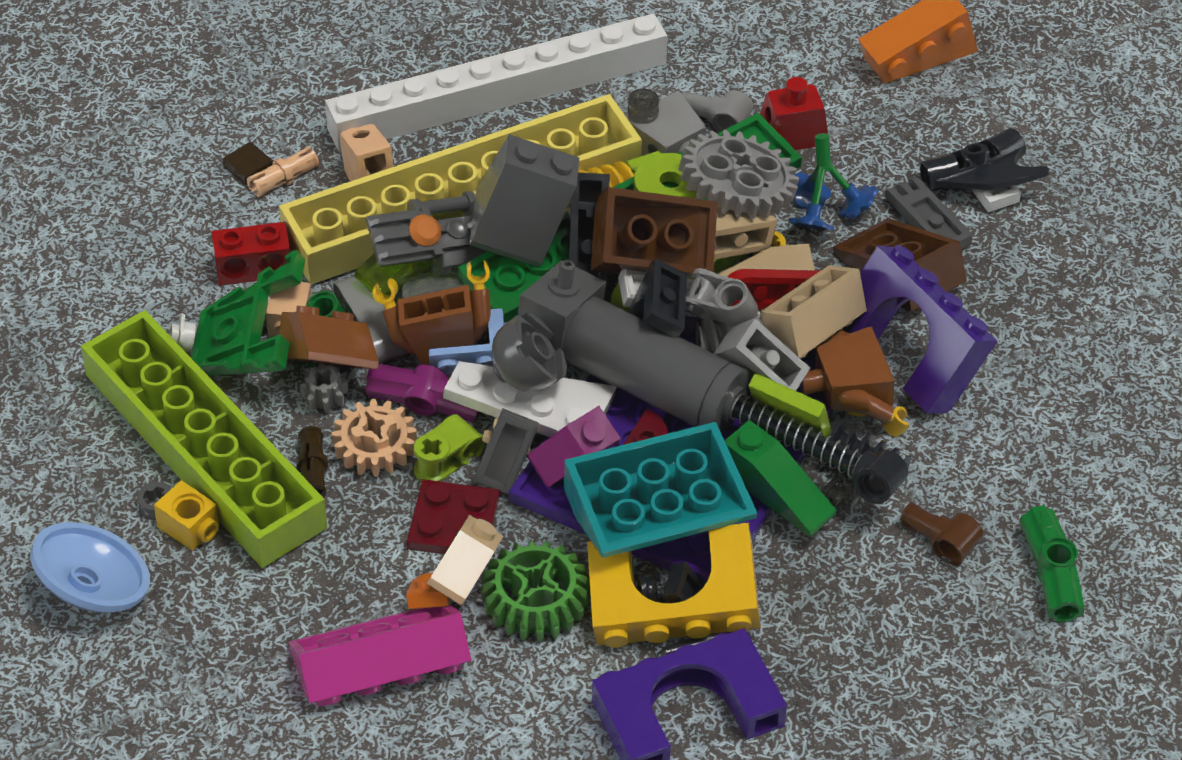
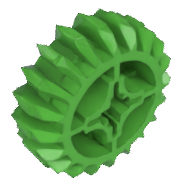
[481,539,590,643]

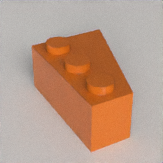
[858,0,978,84]

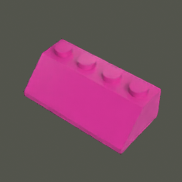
[288,604,472,706]

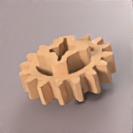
[332,399,417,477]

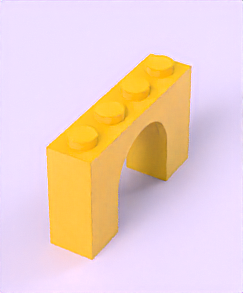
[587,522,761,648]

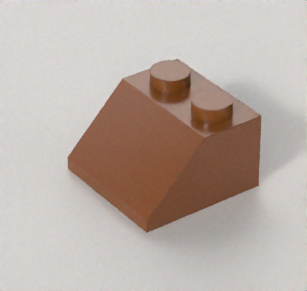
[279,306,379,369]

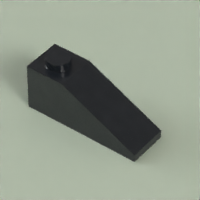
[567,172,610,285]

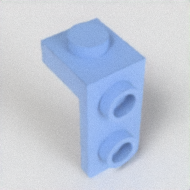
[428,308,507,375]

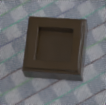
[222,141,273,186]

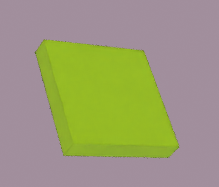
[748,374,831,438]

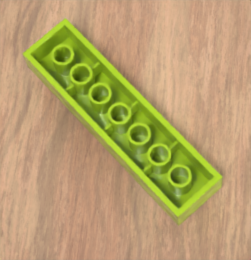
[80,310,327,568]

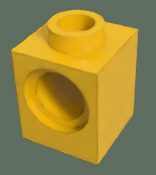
[154,480,220,551]

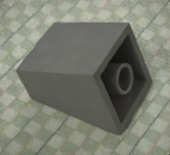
[469,134,579,267]

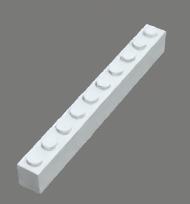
[325,13,667,152]

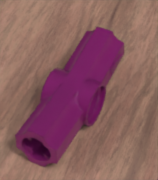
[365,364,480,423]

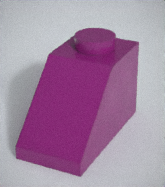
[527,406,621,489]

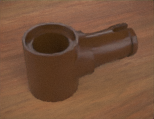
[900,502,983,566]

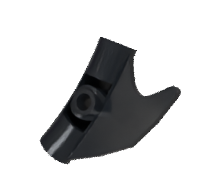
[920,128,1049,192]

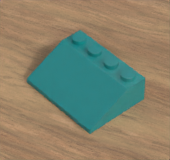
[564,422,757,558]

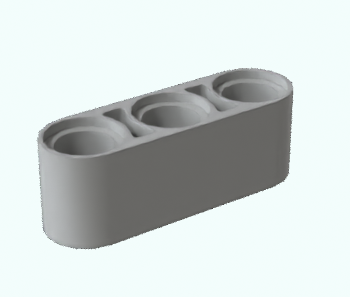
[333,271,409,364]

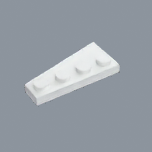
[443,361,616,438]

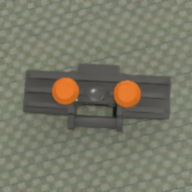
[365,191,488,278]

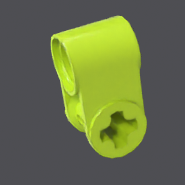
[414,414,486,482]

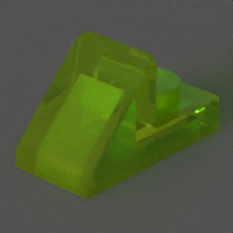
[354,253,429,295]

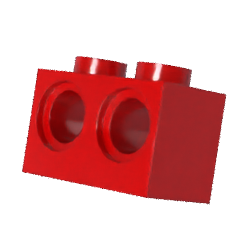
[211,222,290,286]

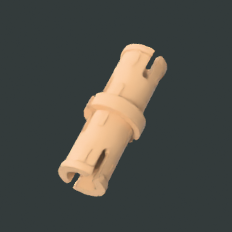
[247,146,320,198]

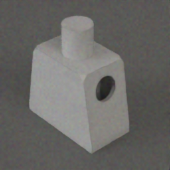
[626,91,706,155]

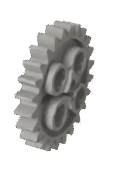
[678,130,799,219]

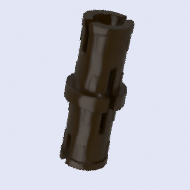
[296,426,328,498]

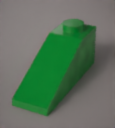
[724,420,836,537]

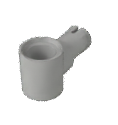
[682,90,753,132]

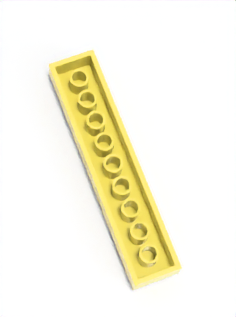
[279,94,642,284]

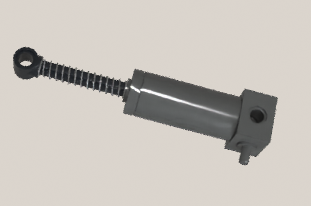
[518,260,908,504]

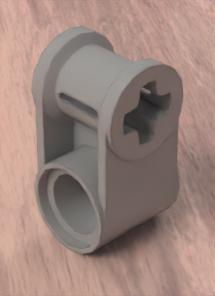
[685,268,758,326]

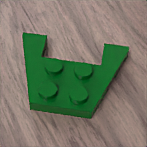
[191,250,305,376]

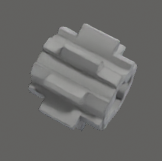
[299,363,349,413]

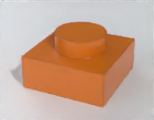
[406,573,451,609]

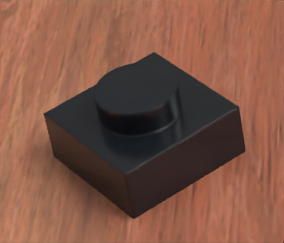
[663,562,705,604]

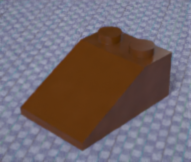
[591,187,718,277]
[833,218,967,311]

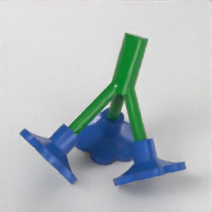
[788,133,879,231]

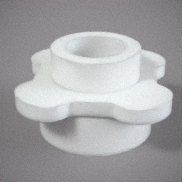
[169,313,196,353]

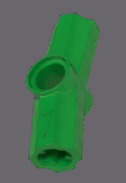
[1019,505,1085,623]

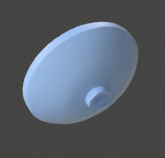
[30,522,150,613]

